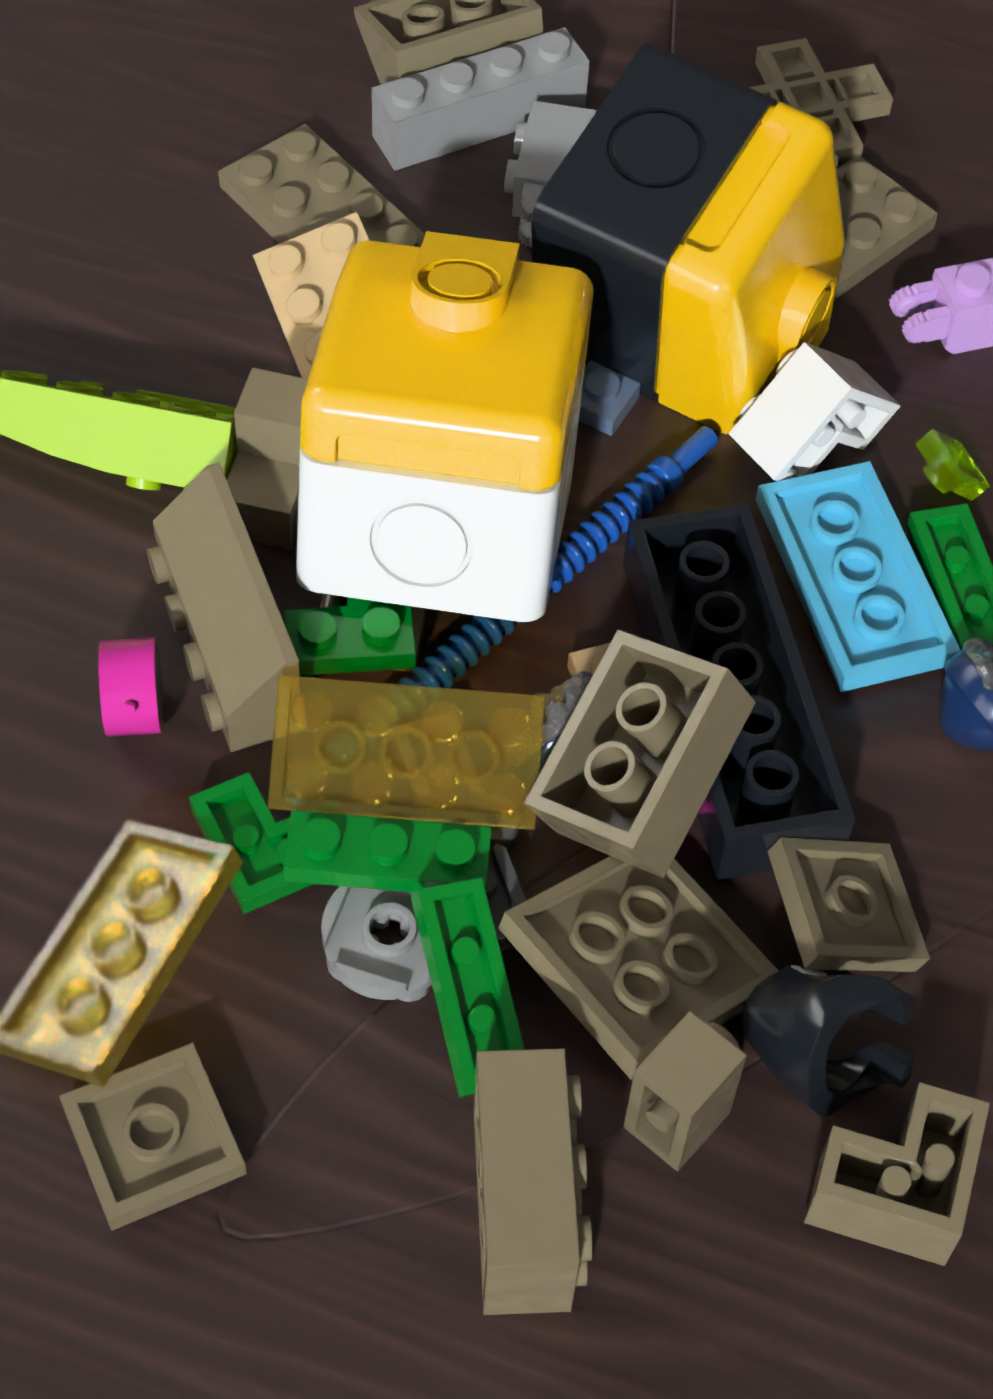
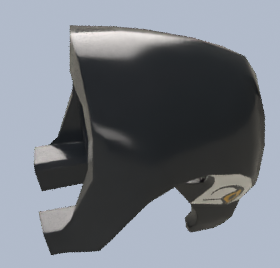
[741,965,915,1117]

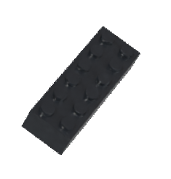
[623,503,856,880]

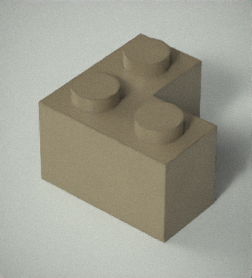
[227,367,308,551]
[804,1082,990,1266]

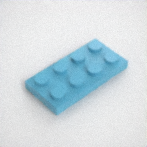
[756,461,960,692]

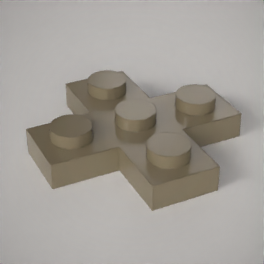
[749,38,893,165]

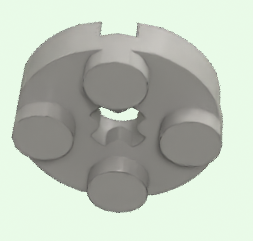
[321,886,432,1002]

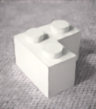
[729,342,901,481]

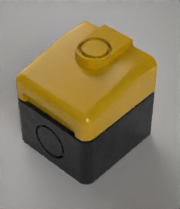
[531,43,845,434]

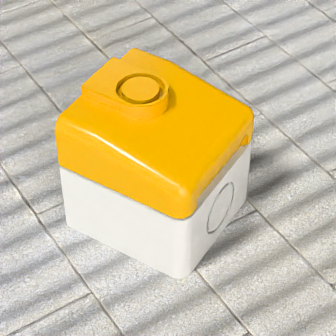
[296,231,594,622]

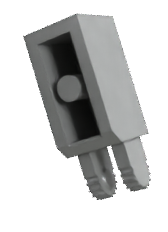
[504,100,596,249]

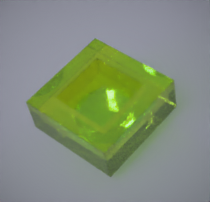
[916,429,990,501]

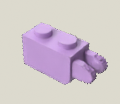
[889,258,993,354]

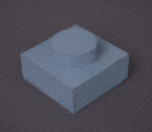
[579,360,641,436]

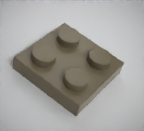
[767,837,930,972]
[59,1042,247,1231]

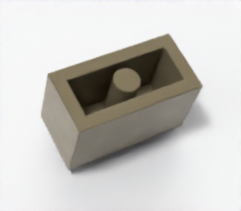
[623,1011,747,1172]

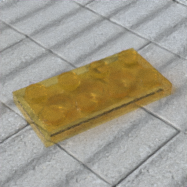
[268,675,545,830]
[0,820,243,1087]

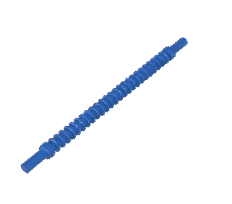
[282,426,718,811]

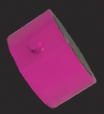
[98,637,163,737]

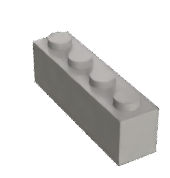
[371,27,589,171]

